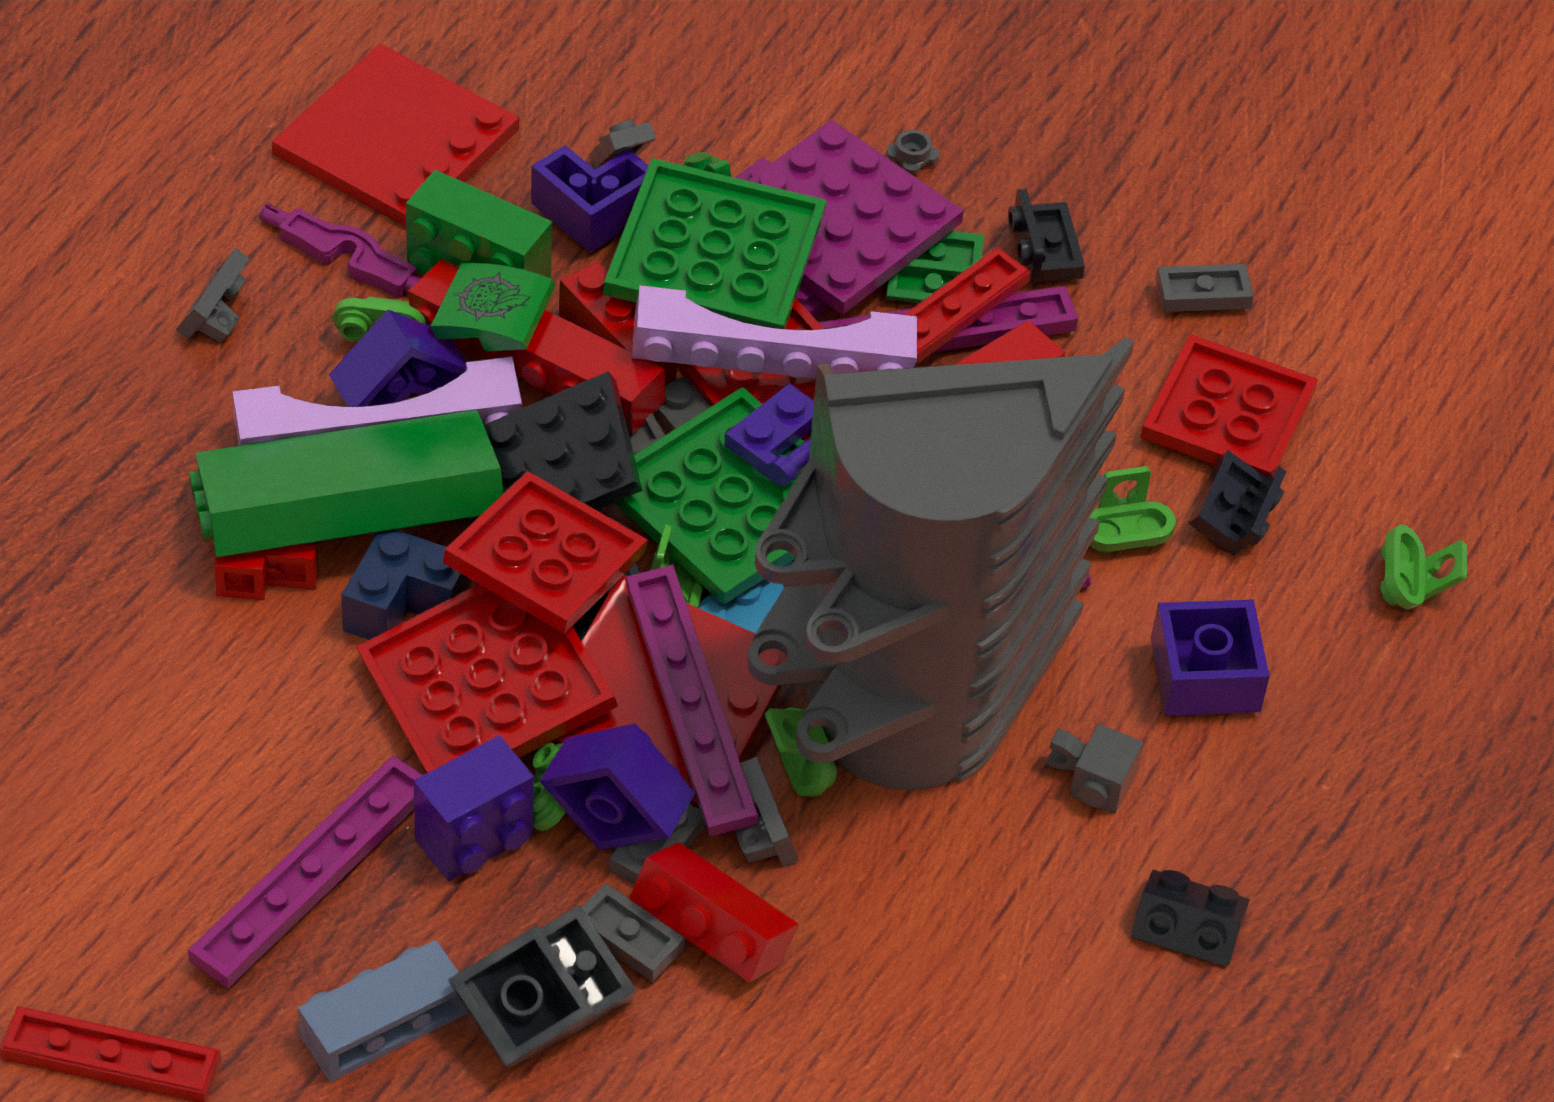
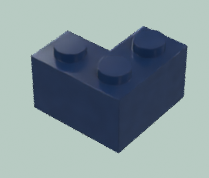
[341,529,471,640]

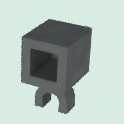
[1047,723,1144,814]

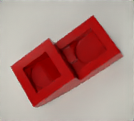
[214,544,318,600]

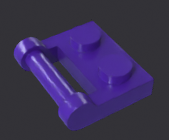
[724,383,814,487]

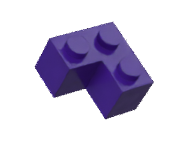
[531,145,649,253]
[329,310,466,407]

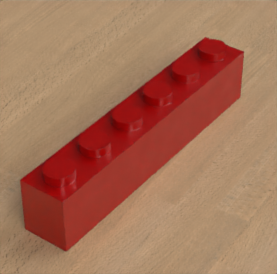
[408,259,666,434]

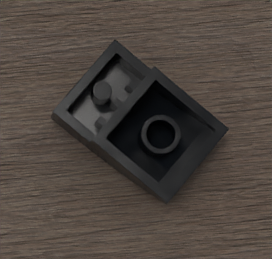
[448,905,636,1069]

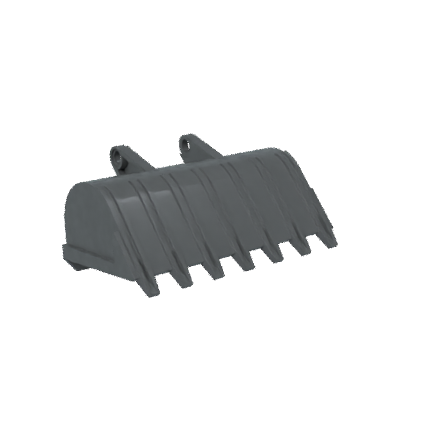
[747,337,1134,790]

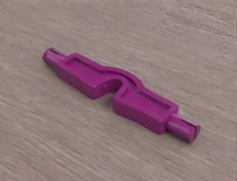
[259,203,420,298]

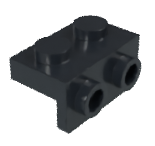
[1008,189,1085,283]
[1189,450,1287,556]
[1132,869,1250,966]

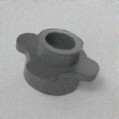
[886,130,939,173]

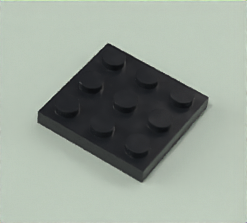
[484,371,642,510]

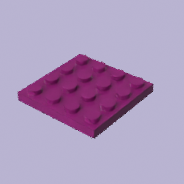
[748,119,964,315]

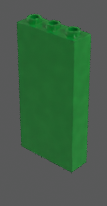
[189,409,503,557]

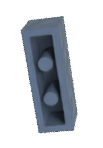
[298,940,468,1082]

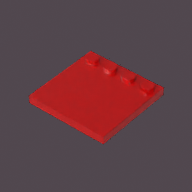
[272,43,520,227]
[549,575,787,809]
[356,584,618,774]

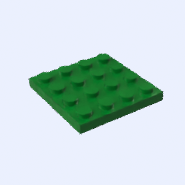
[603,158,827,329]
[614,387,806,605]

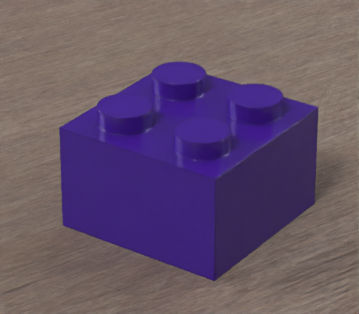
[1151,599,1270,716]
[539,723,695,850]
[414,735,534,881]

